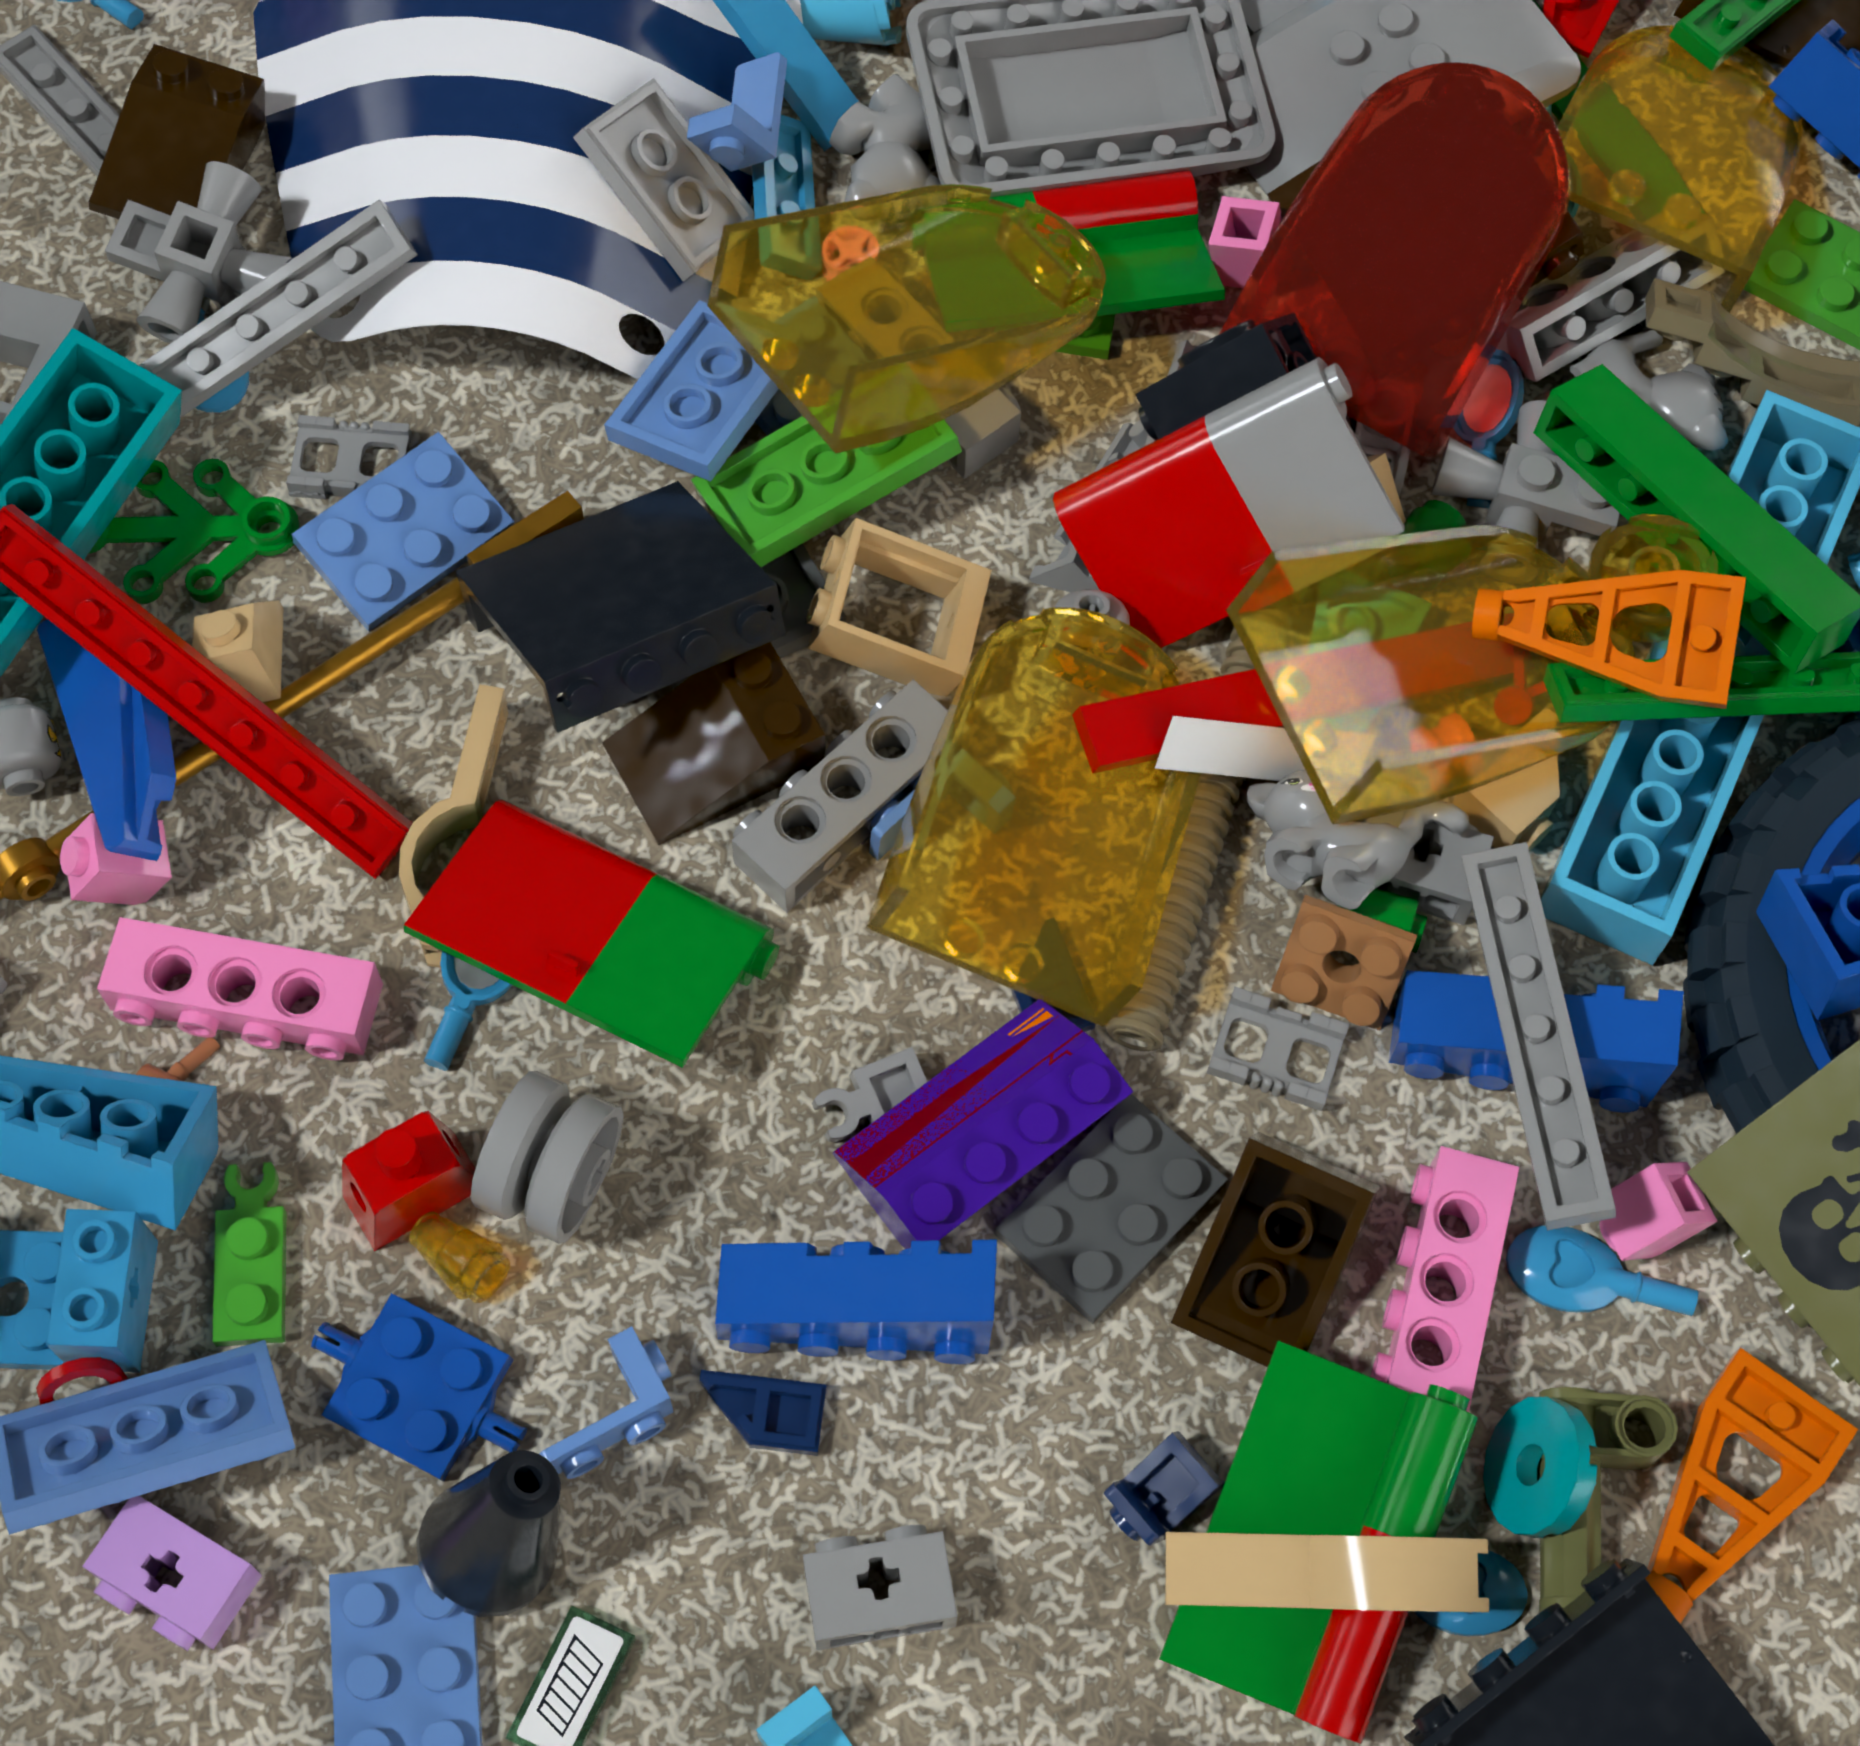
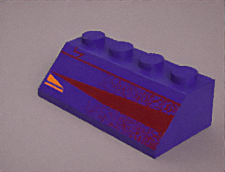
[832,999,1134,1249]

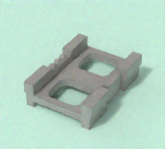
[286,415,412,499]
[1207,987,1349,1111]

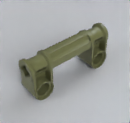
[1539,1387,1678,1613]

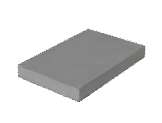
[573,78,755,282]

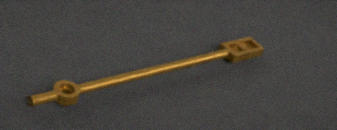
[0,490,584,901]

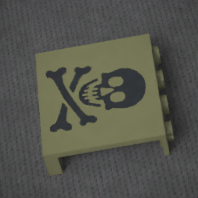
[1687,1039,1860,1386]

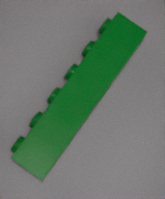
[1533,364,1860,674]

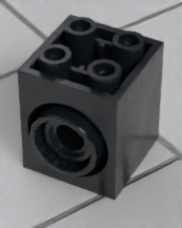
[1135,313,1350,440]

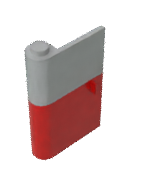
[1053,357,1405,658]

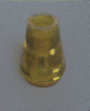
[409,1211,510,1303]

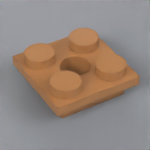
[1270,895,1417,1031]

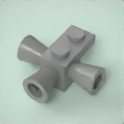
[105,161,293,343]
[1431,400,1620,584]

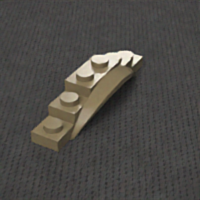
[1645,278,1860,427]

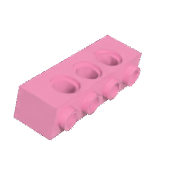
[97,917,383,1061]
[1370,1146,1519,1412]

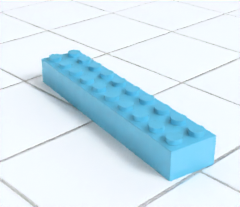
[1540,390,1860,966]

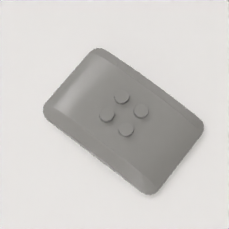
[906,0,1275,200]
[1245,0,1581,195]

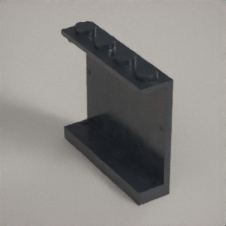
[456,481,786,733]
[1404,1558,1775,1746]

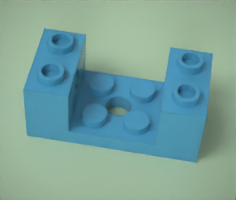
[0,1209,158,1373]

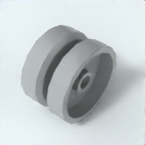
[471,1071,624,1244]

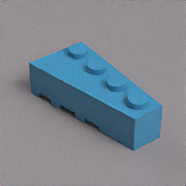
[0,1056,219,1231]

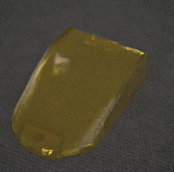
[1538,25,1803,313]
[707,184,1106,454]
[1226,525,1635,825]
[866,607,1201,1027]

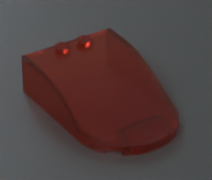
[1219,62,1571,457]

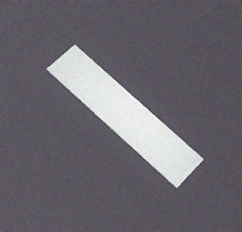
[1155,716,1372,781]

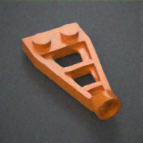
[1472,570,1746,709]
[1645,1347,1858,1624]

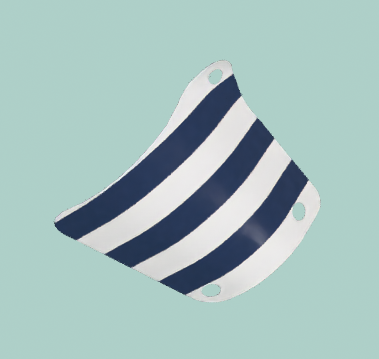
[253,0,803,379]

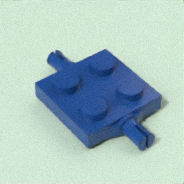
[311,1293,527,1482]

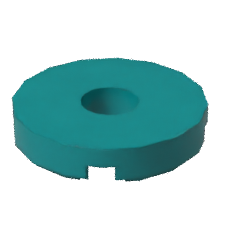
[1483,1396,1597,1538]

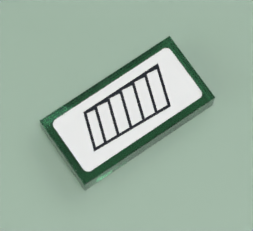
[505,1605,636,1746]

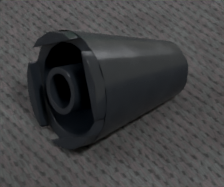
[416,1450,561,1617]

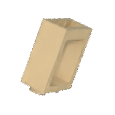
[806,518,992,697]

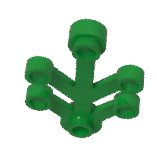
[88,458,301,604]

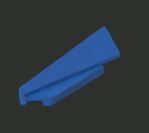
[37,619,176,861]

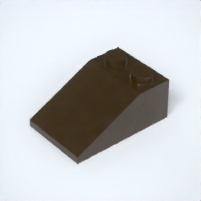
[89,44,265,219]
[602,642,826,845]
[1171,1132,1381,1367]

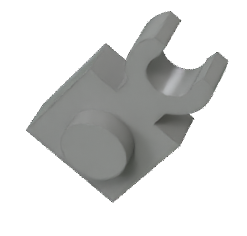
[812,1047,927,1142]

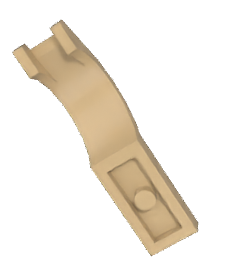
[399,684,508,968]
[1165,1532,1489,1612]

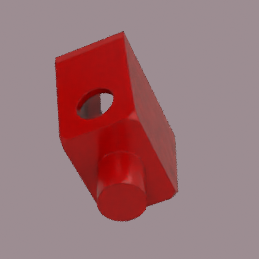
[342,1111,476,1251]

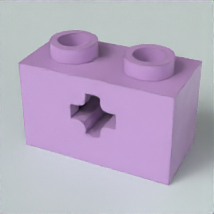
[82,1496,262,1651]

